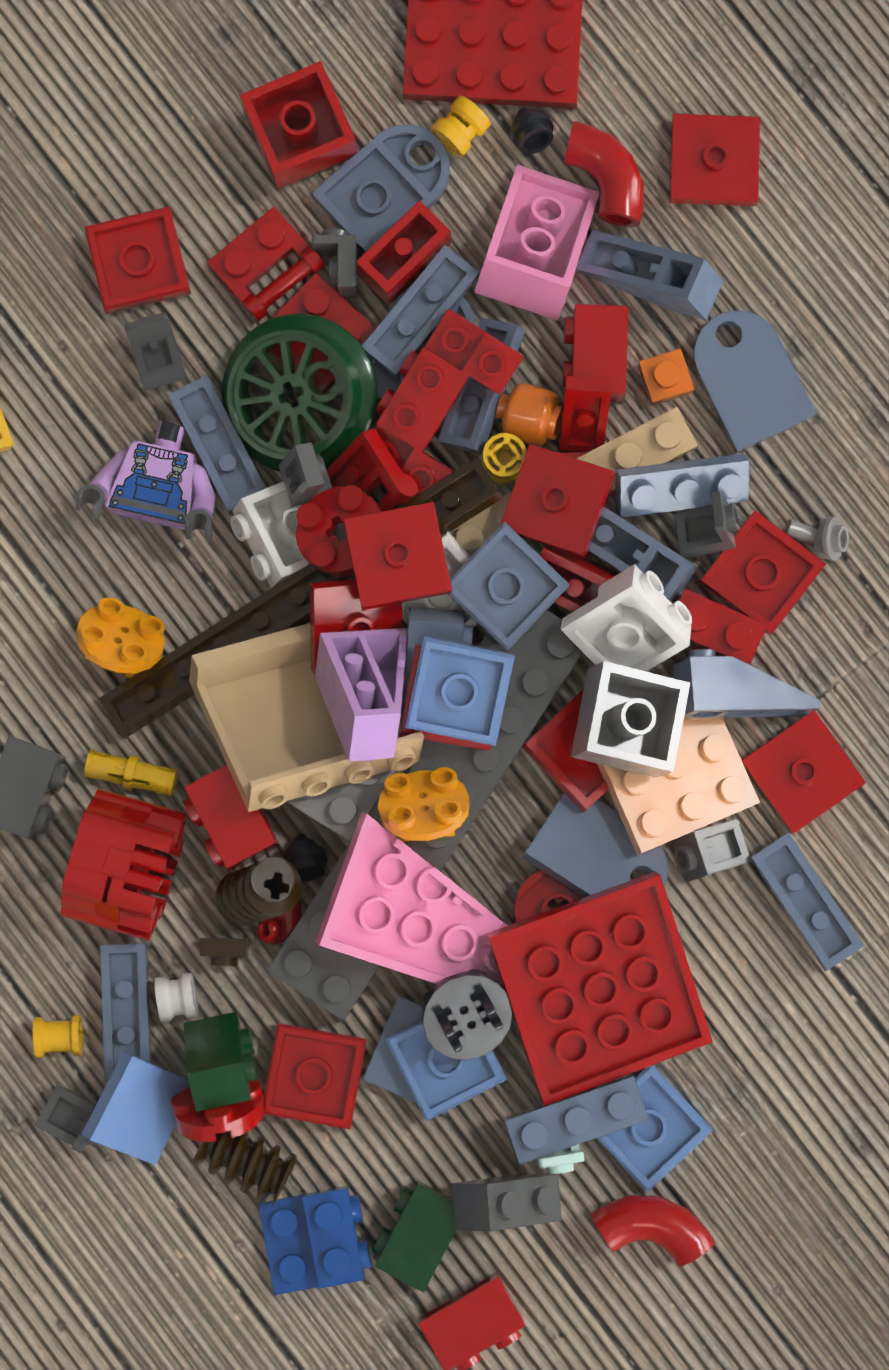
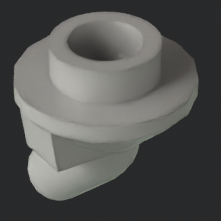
[784,516,849,561]

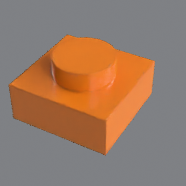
[638,348,695,406]

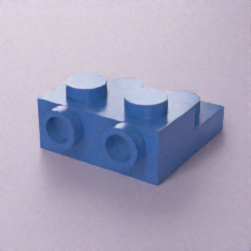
[258,1185,372,1295]

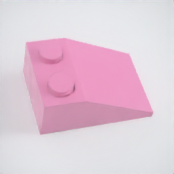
[474,164,600,321]

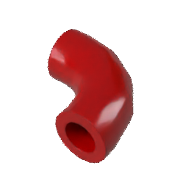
[564,121,644,227]
[589,1195,715,1267]

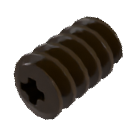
[215,857,302,926]
[192,1131,297,1207]

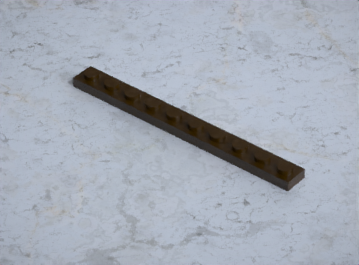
[99,457,503,739]

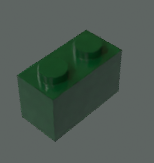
[184,1011,257,1112]
[371,1180,456,1293]

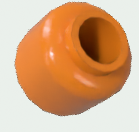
[496,383,563,447]

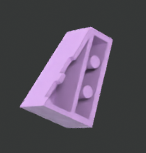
[315,628,408,761]

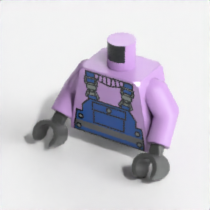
[75,421,216,540]

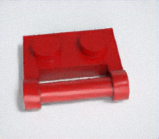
[207,206,325,322]
[327,428,418,512]

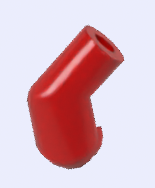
[257,898,302,945]

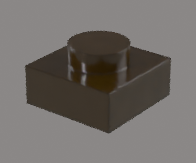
[200,938,249,966]

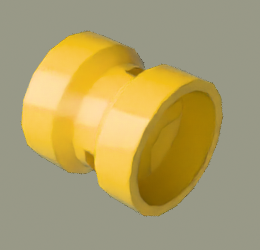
[430,95,491,158]
[482,433,527,484]

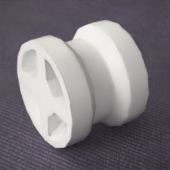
[155,973,198,1022]

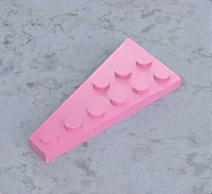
[315,811,508,988]

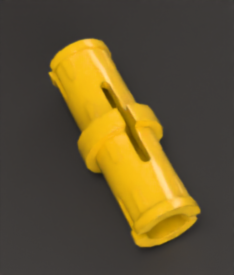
[84,749,178,797]

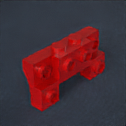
[375,308,525,498]

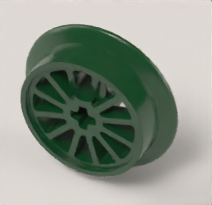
[222,313,378,472]

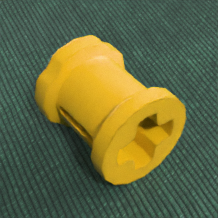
[33,1015,84,1058]

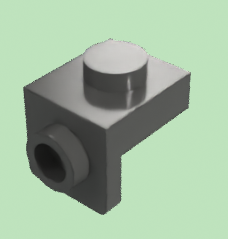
[125,313,187,391]
[675,491,740,559]
[35,1084,98,1153]

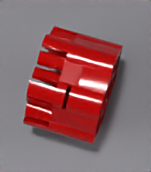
[61,789,187,941]

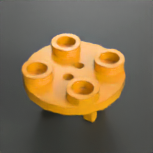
[75,598,165,679]
[377,767,470,842]

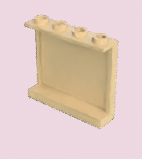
[189,623,424,812]

